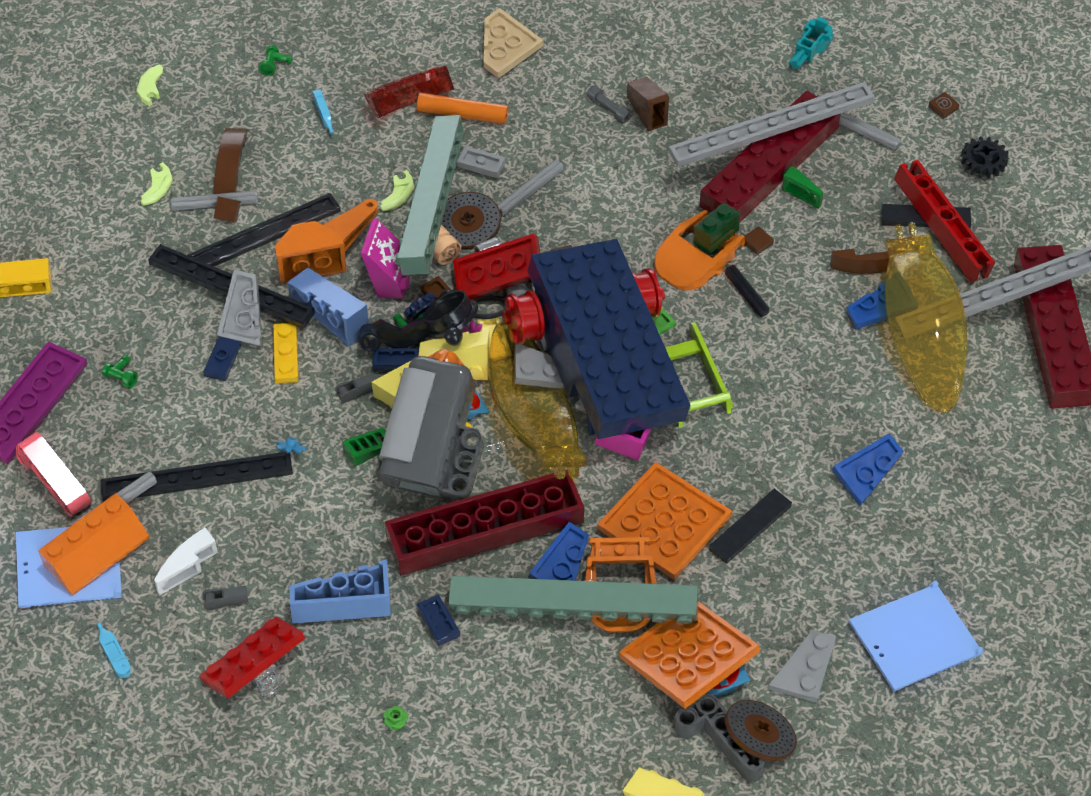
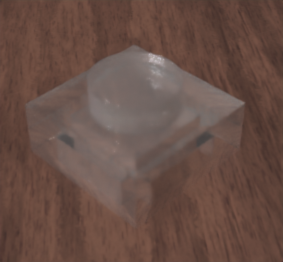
[253,664,285,699]

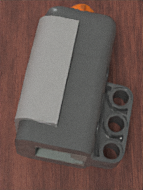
[379,349,484,500]

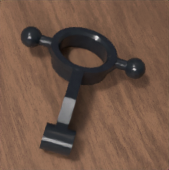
[360,289,478,352]

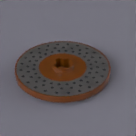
[441,192,501,249]
[725,700,797,761]

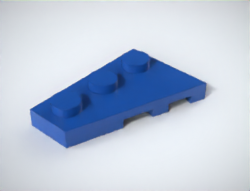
[846,272,919,330]
[832,433,904,506]
[528,522,589,581]

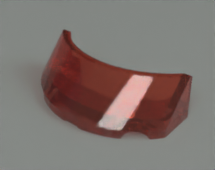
[364,65,454,118]

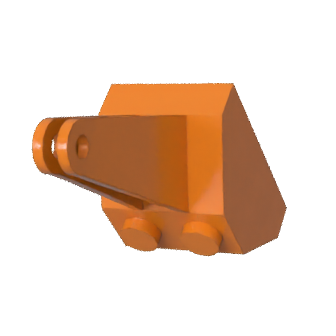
[275,199,378,284]

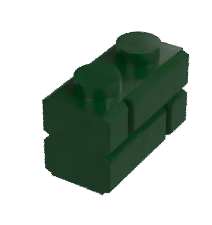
[693,203,740,254]

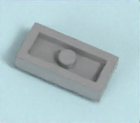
[457,146,506,179]

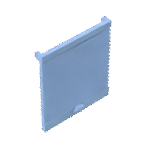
[16,527,122,608]
[849,581,984,692]

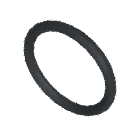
[473,295,505,319]

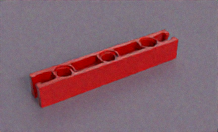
[894,159,995,283]

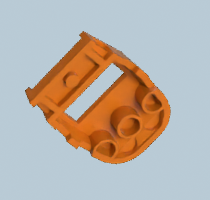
[654,210,745,290]
[584,537,657,633]

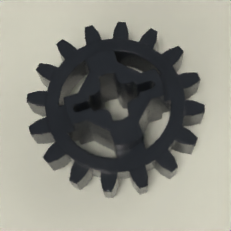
[961,137,1009,179]

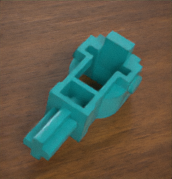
[788,16,834,70]

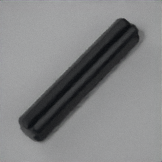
[725,264,770,317]

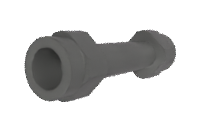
[586,85,632,123]

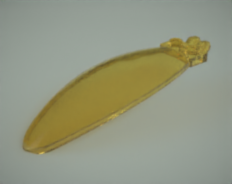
[885,223,967,412]
[488,321,587,479]

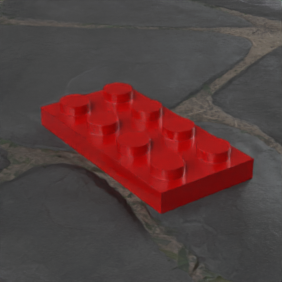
[453,233,540,299]
[199,617,306,699]

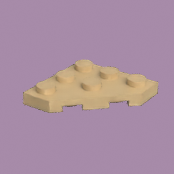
[484,8,543,78]

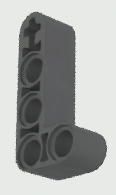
[675,694,765,782]

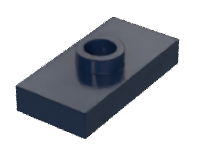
[203,336,241,381]
[373,348,419,372]
[417,594,460,646]

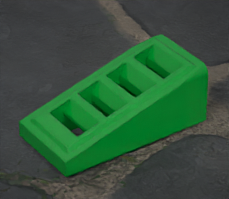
[782,166,823,208]
[342,427,386,467]

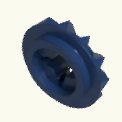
[404,293,437,319]

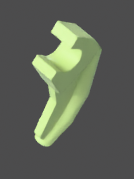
[136,64,163,107]
[140,162,173,206]
[380,170,414,212]

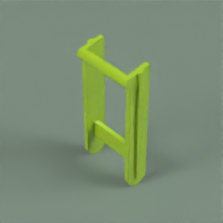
[665,322,733,427]

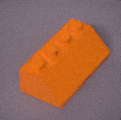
[38,493,150,596]

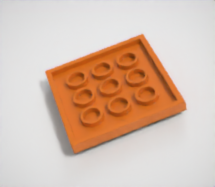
[597,462,732,580]
[619,601,760,709]

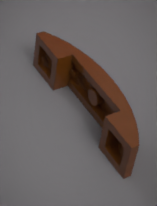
[213,128,248,194]
[830,240,920,274]

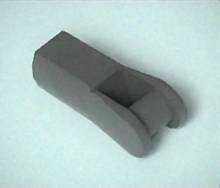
[335,373,377,403]
[202,585,248,610]

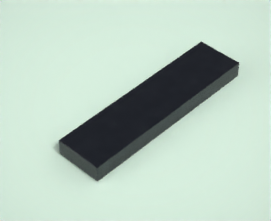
[881,204,971,229]
[709,488,792,564]

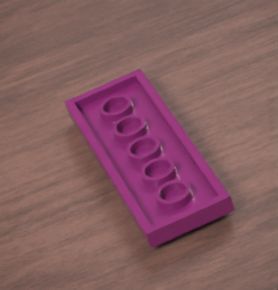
[0,341,88,464]

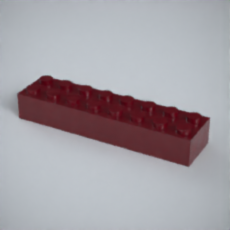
[699,90,841,223]
[1014,245,1091,409]
[385,469,584,576]

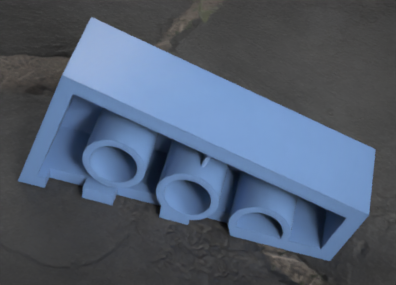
[287,268,369,347]
[289,559,391,623]

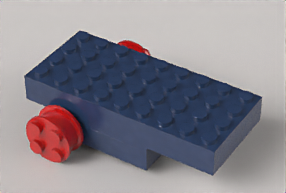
[502,239,691,439]

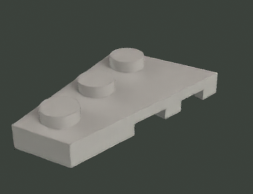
[217,269,262,347]
[514,343,565,389]
[768,630,836,703]

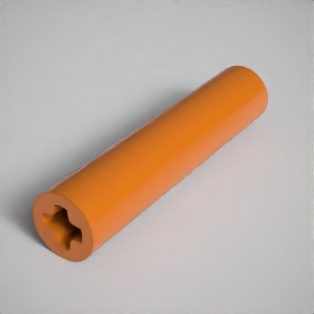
[417,93,509,125]

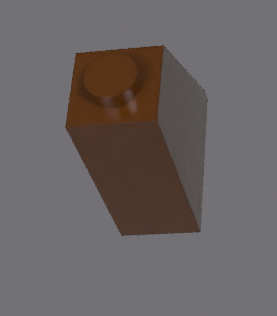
[627,76,669,131]

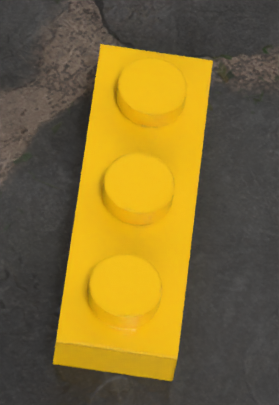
[273,323,299,384]

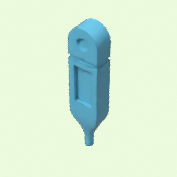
[312,89,334,135]
[97,622,131,678]

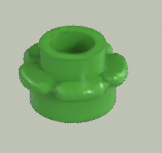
[383,706,408,730]

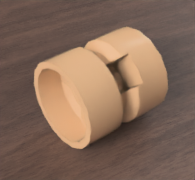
[433,224,461,265]

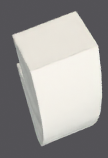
[154,528,218,596]

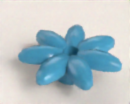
[276,437,307,454]

